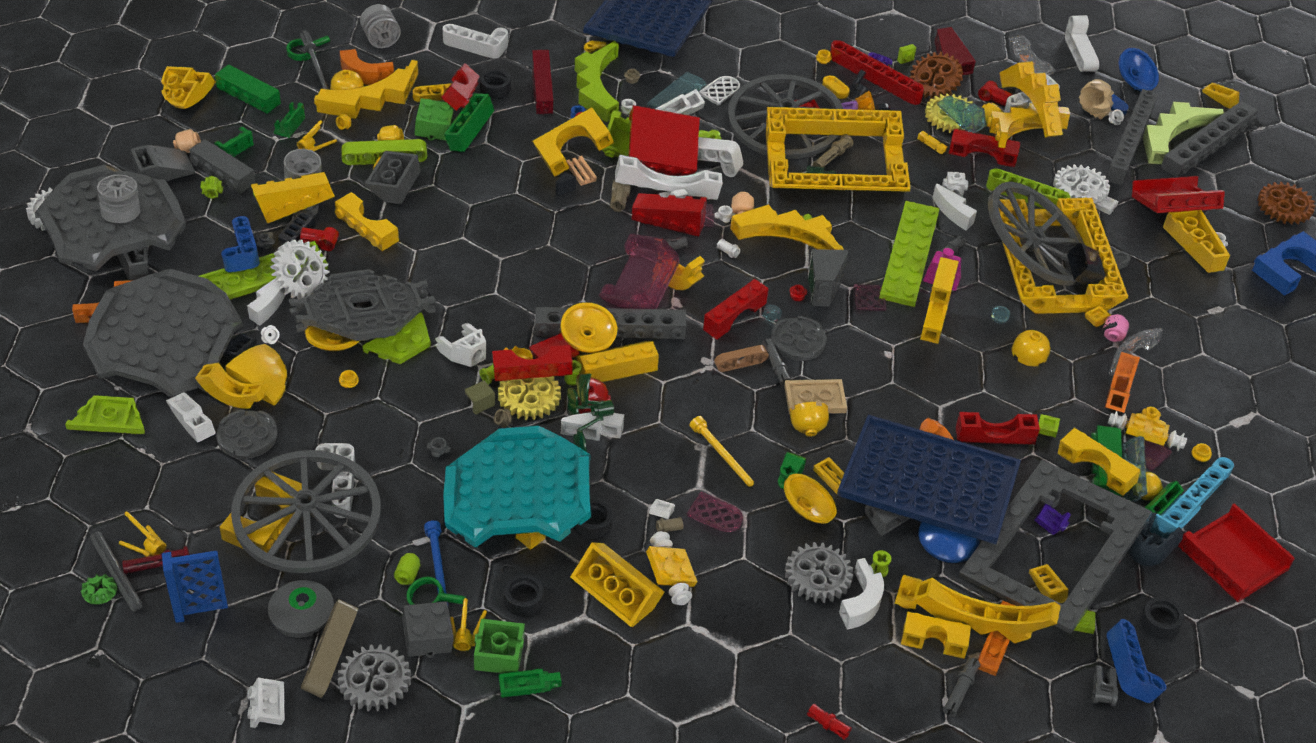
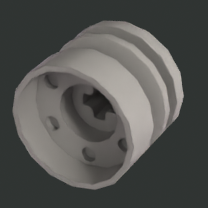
[360,4,401,48]
[284,149,322,181]
[97,174,141,223]

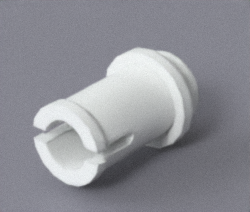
[717,239,740,258]

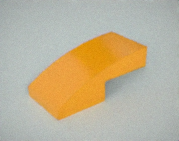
[855,91,875,110]

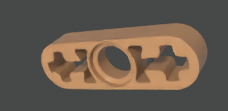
[714,345,769,372]

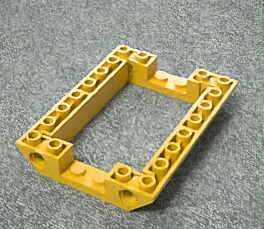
[766,107,910,192]
[999,198,1128,314]

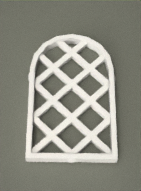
[699,76,740,106]

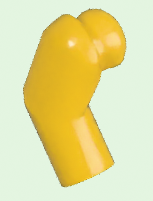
[584,40,606,53]

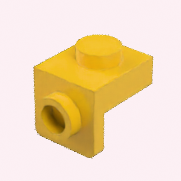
[895,575,922,609]

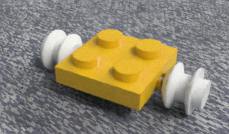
[1108,411,1187,451]
[646,531,697,605]

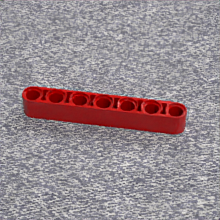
[830,40,924,105]

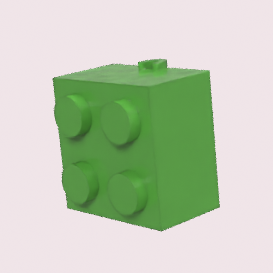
[415,98,454,141]
[474,619,525,673]

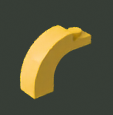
[652,254,705,290]
[195,363,269,409]

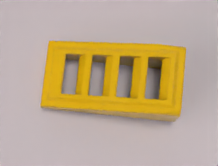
[1202,83,1239,109]
[1029,564,1068,603]

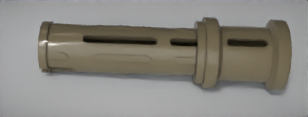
[813,134,854,171]

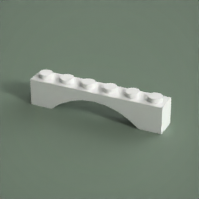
[615,155,723,200]

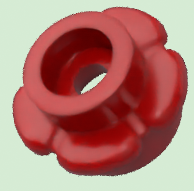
[789,285,807,301]

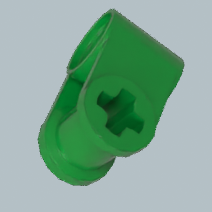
[778,452,807,489]

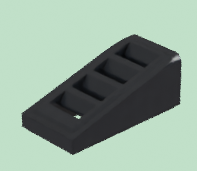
[278,210,316,243]
[220,333,257,365]

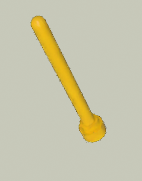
[690,416,754,487]

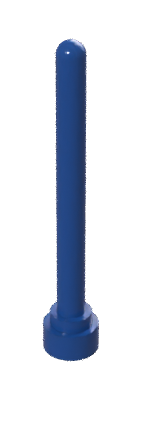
[424,521,448,604]

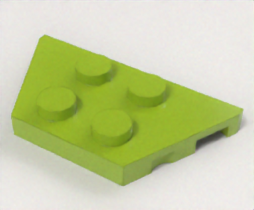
[362,312,431,364]
[65,395,145,434]

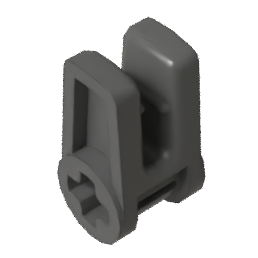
[1092,665,1118,707]

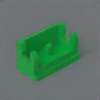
[274,102,305,138]
[214,127,254,157]

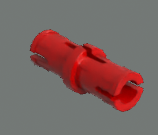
[807,703,852,740]

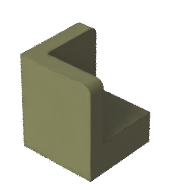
[465,380,495,414]

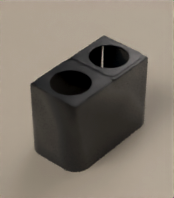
[1067,243,1106,285]

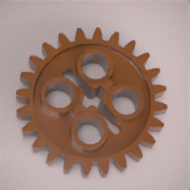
[910,52,963,99]
[1257,182,1316,225]

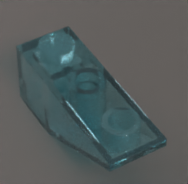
[937,96,986,133]

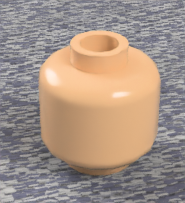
[173,129,201,154]
[731,192,754,215]

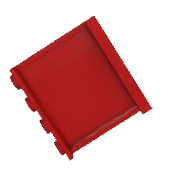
[628,105,700,176]
[1132,176,1225,213]
[1178,503,1295,602]

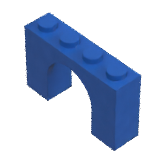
[1252,231,1316,296]

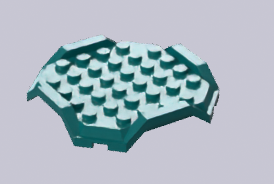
[443,426,591,548]

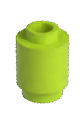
[394,553,420,585]

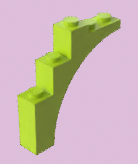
[575,41,619,122]

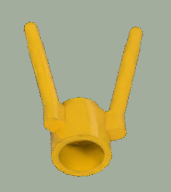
[297,120,337,152]
[119,512,166,557]
[450,598,487,651]

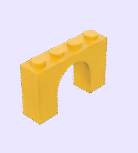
[533,107,614,177]
[920,257,959,344]
[220,472,302,553]

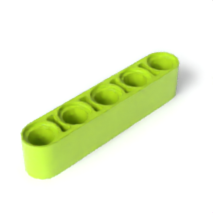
[341,139,427,165]
[986,168,1070,209]

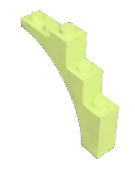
[1143,102,1224,164]

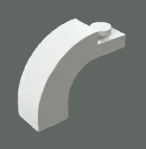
[839,558,884,630]

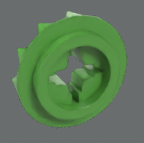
[81,573,117,604]

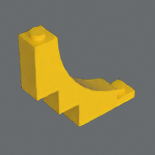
[314,60,418,119]

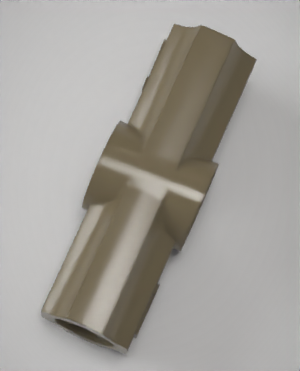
[610,180,631,212]

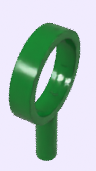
[286,35,330,61]
[407,577,466,605]

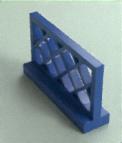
[162,551,228,623]

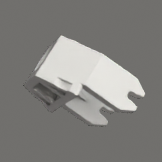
[435,323,486,367]

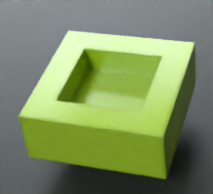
[897,44,916,64]
[1039,414,1060,438]
[1074,611,1095,634]

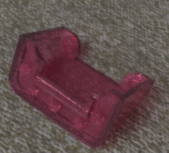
[599,234,679,309]

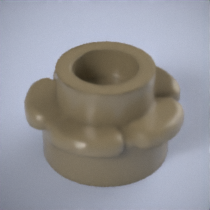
[624,69,640,83]
[494,409,512,428]

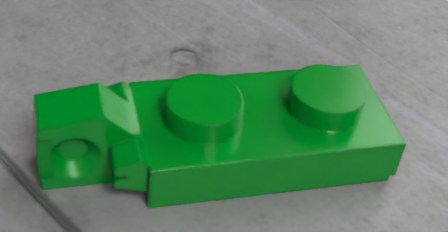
[499,669,561,698]

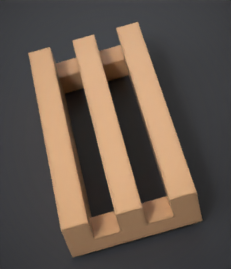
[566,156,597,186]

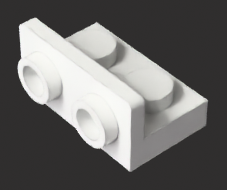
[247,678,285,728]

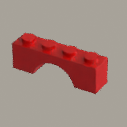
[441,63,480,111]
[948,129,1020,167]
[703,279,768,340]
[492,345,573,381]
[956,412,1040,445]

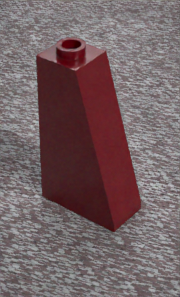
[935,27,976,76]
[532,50,553,114]

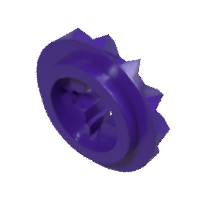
[868,52,893,66]

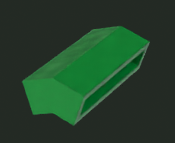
[1145,480,1184,515]

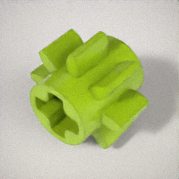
[200,176,223,198]

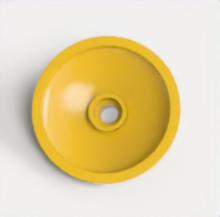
[560,302,617,353]
[305,326,361,351]
[784,474,837,524]

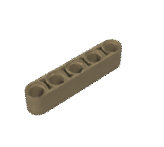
[301,599,358,698]

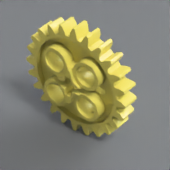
[925,93,979,133]
[498,376,561,420]

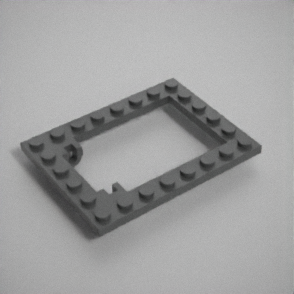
[959,460,1152,634]

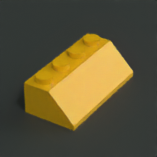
[574,341,659,382]
[570,542,664,627]

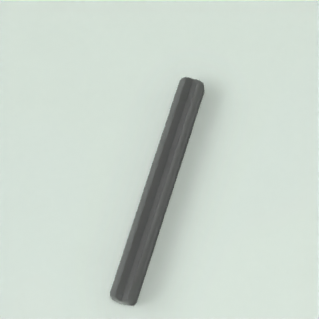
[90,531,143,612]

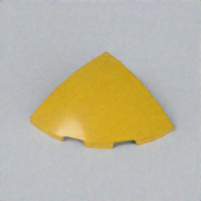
[161,66,216,109]
[225,344,287,406]

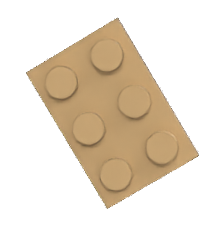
[784,379,847,414]

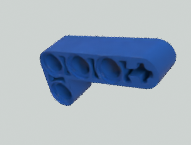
[221,216,260,272]
[1107,619,1167,703]

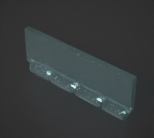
[647,72,706,109]
[1120,436,1147,503]

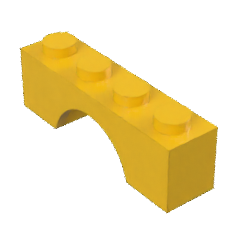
[335,192,399,251]
[1057,428,1140,496]

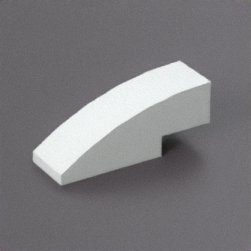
[656,89,705,115]
[933,184,977,230]
[247,277,285,326]
[166,392,216,442]
[561,413,624,441]

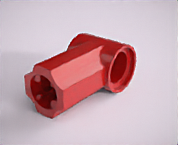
[978,81,1012,106]
[300,227,339,251]

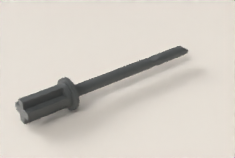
[300,30,328,89]

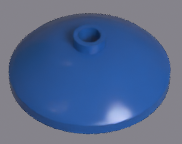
[1119,48,1159,91]
[918,522,980,563]

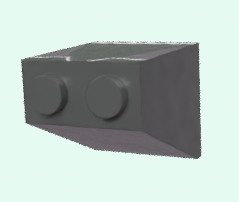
[808,249,848,306]

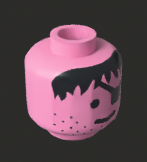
[1103,314,1129,342]

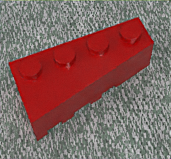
[632,193,707,237]

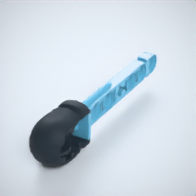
[1128,457,1234,566]

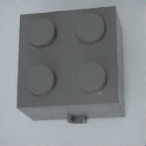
[402,602,454,658]

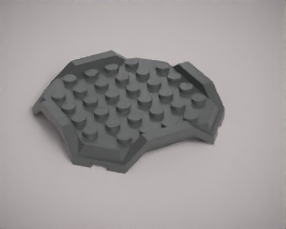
[35,165,186,271]
[83,269,243,398]

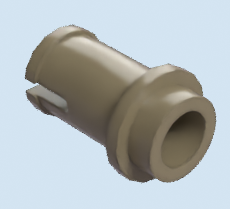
[656,517,683,532]

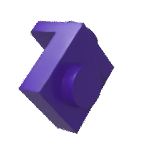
[1034,504,1071,535]

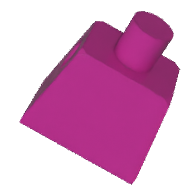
[923,248,961,291]

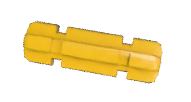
[917,131,947,154]

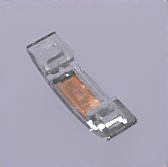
[1009,35,1056,74]
[1109,328,1163,376]

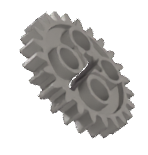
[785,542,853,603]
[338,644,411,711]

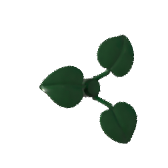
[567,374,614,452]

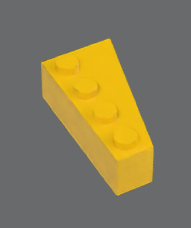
[251,172,335,224]
[1163,210,1230,273]

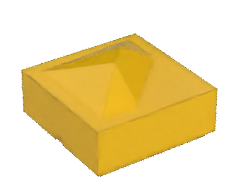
[1085,306,1111,327]

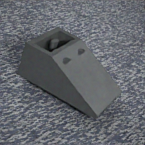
[130,145,195,181]

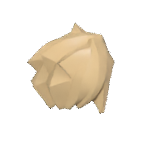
[1079,79,1114,120]

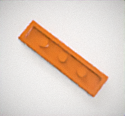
[978,601,1015,676]

